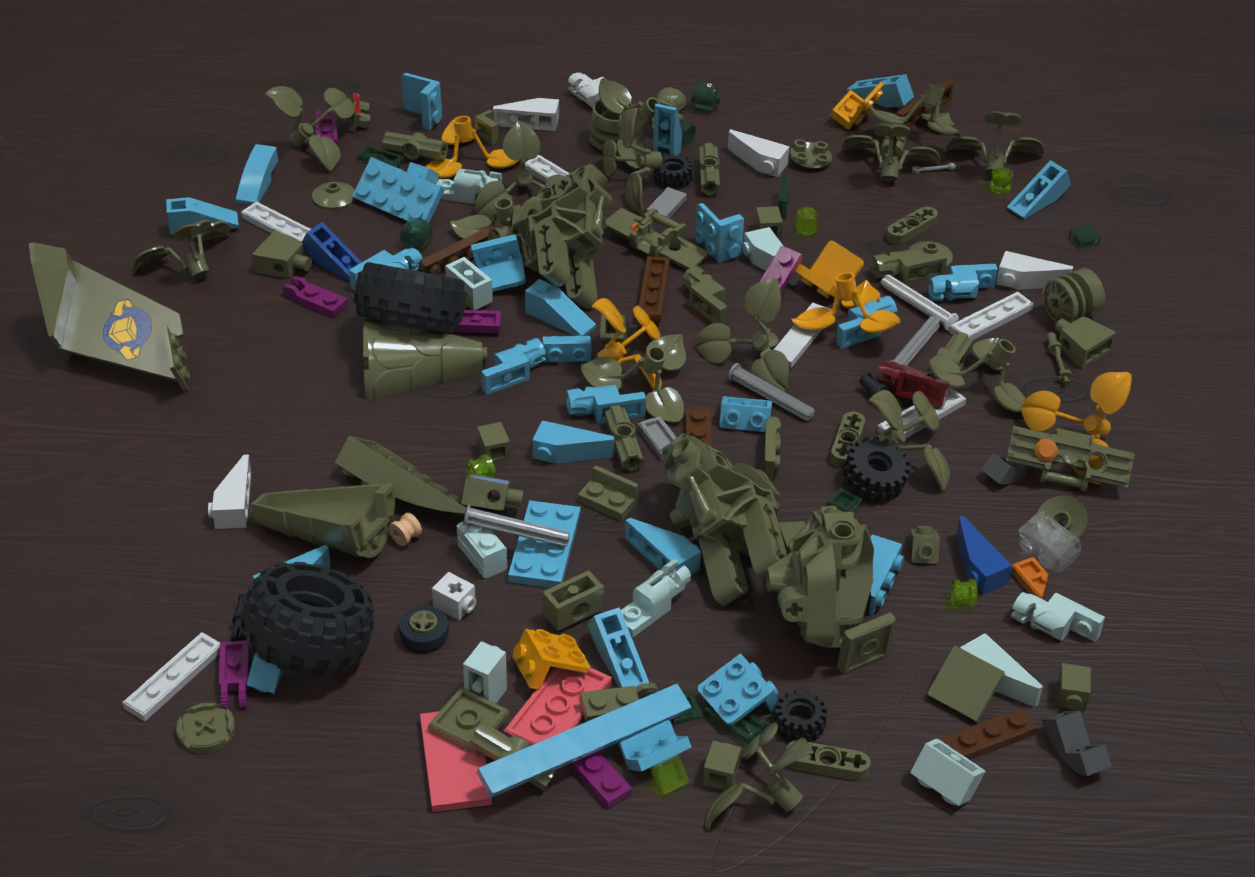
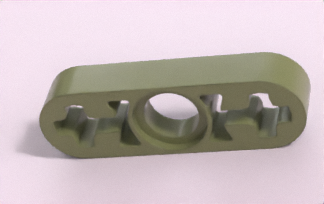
[886,207,938,245]
[830,412,865,468]
[786,741,871,781]

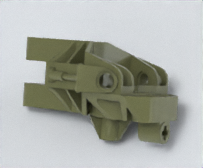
[509,164,612,309]
[661,434,787,606]
[766,506,874,648]

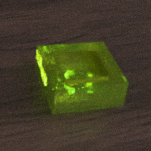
[650,755,690,795]

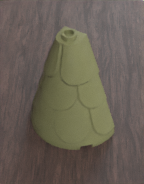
[363,319,487,399]
[250,483,395,558]

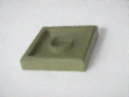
[837,612,896,674]
[927,645,1005,723]
[428,687,509,755]

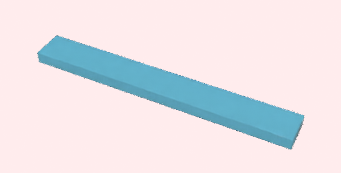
[476,684,692,798]

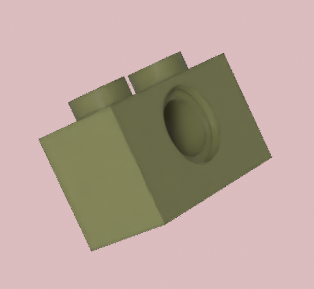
[542,570,604,631]

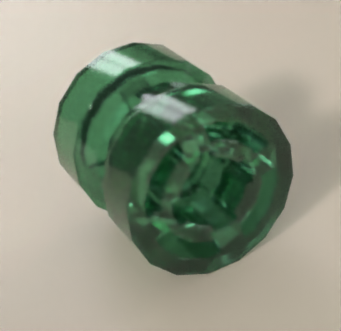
[679,119,696,145]

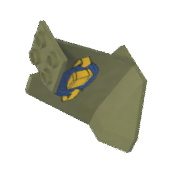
[29,242,190,392]

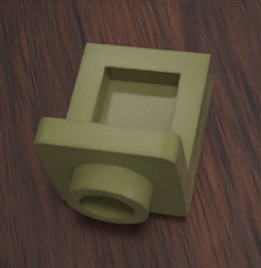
[910,526,940,564]

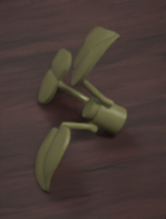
[599,78,683,169]
[869,84,962,136]
[264,86,355,172]
[603,108,662,212]
[945,111,1044,175]
[475,121,564,219]
[841,123,940,181]
[450,197,526,268]
[132,220,231,279]
[696,278,789,392]
[581,334,686,424]
[928,338,1025,413]
[869,390,950,492]
[705,722,813,831]

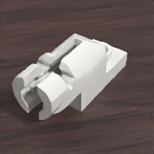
[568,72,604,107]

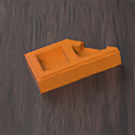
[1011,557,1048,599]

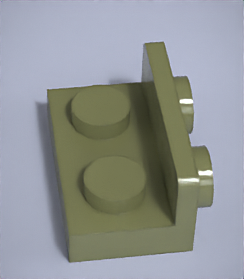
[578,466,638,521]

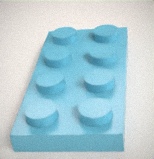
[352,157,445,229]
[508,500,581,588]

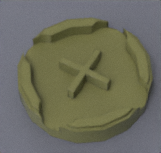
[176,703,236,754]

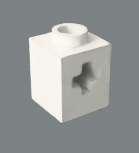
[432,572,476,620]

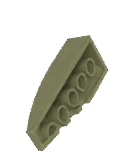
[335,436,475,514]

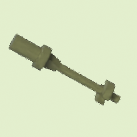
[1046,332,1073,384]

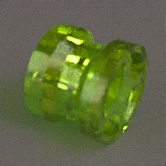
[990,167,1013,194]
[796,207,818,235]
[465,453,496,477]
[951,579,977,606]

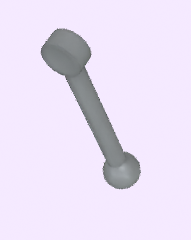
[912,163,956,174]

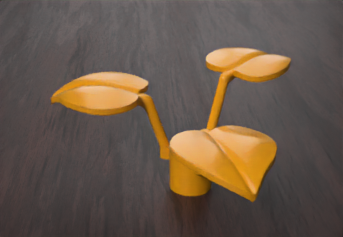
[426,116,521,178]
[791,272,900,333]
[592,298,662,392]
[1021,372,1132,485]

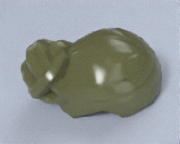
[656,87,686,112]

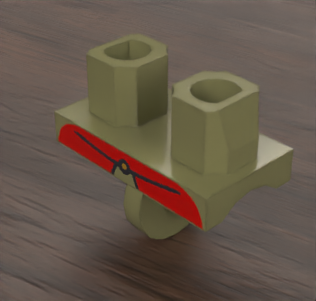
[348,93,371,132]

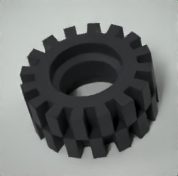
[653,153,693,190]
[774,689,827,742]

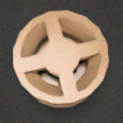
[389,513,422,546]

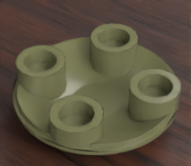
[790,139,832,168]

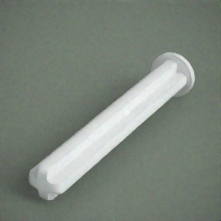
[881,275,959,331]

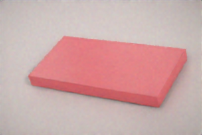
[504,667,612,746]
[420,711,492,812]

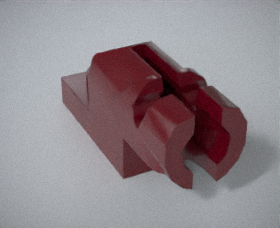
[877,360,949,407]

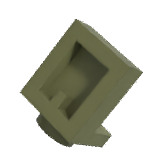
[475,110,499,145]

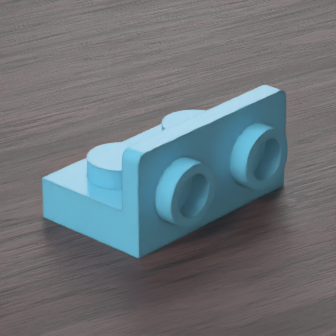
[543,335,591,363]
[720,396,772,432]
[619,720,692,771]

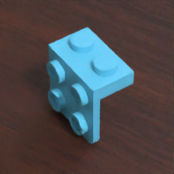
[401,73,442,130]
[695,203,744,263]
[471,234,526,292]
[698,653,779,726]

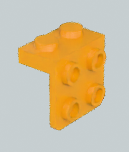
[829,82,884,130]
[795,241,864,300]
[512,629,590,690]

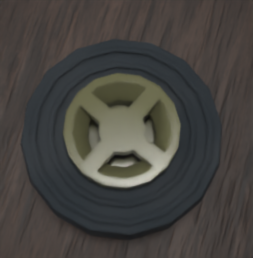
[399,606,449,651]

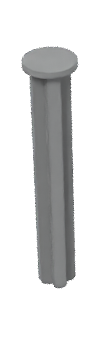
[890,316,940,366]
[728,363,815,421]
[463,505,570,547]

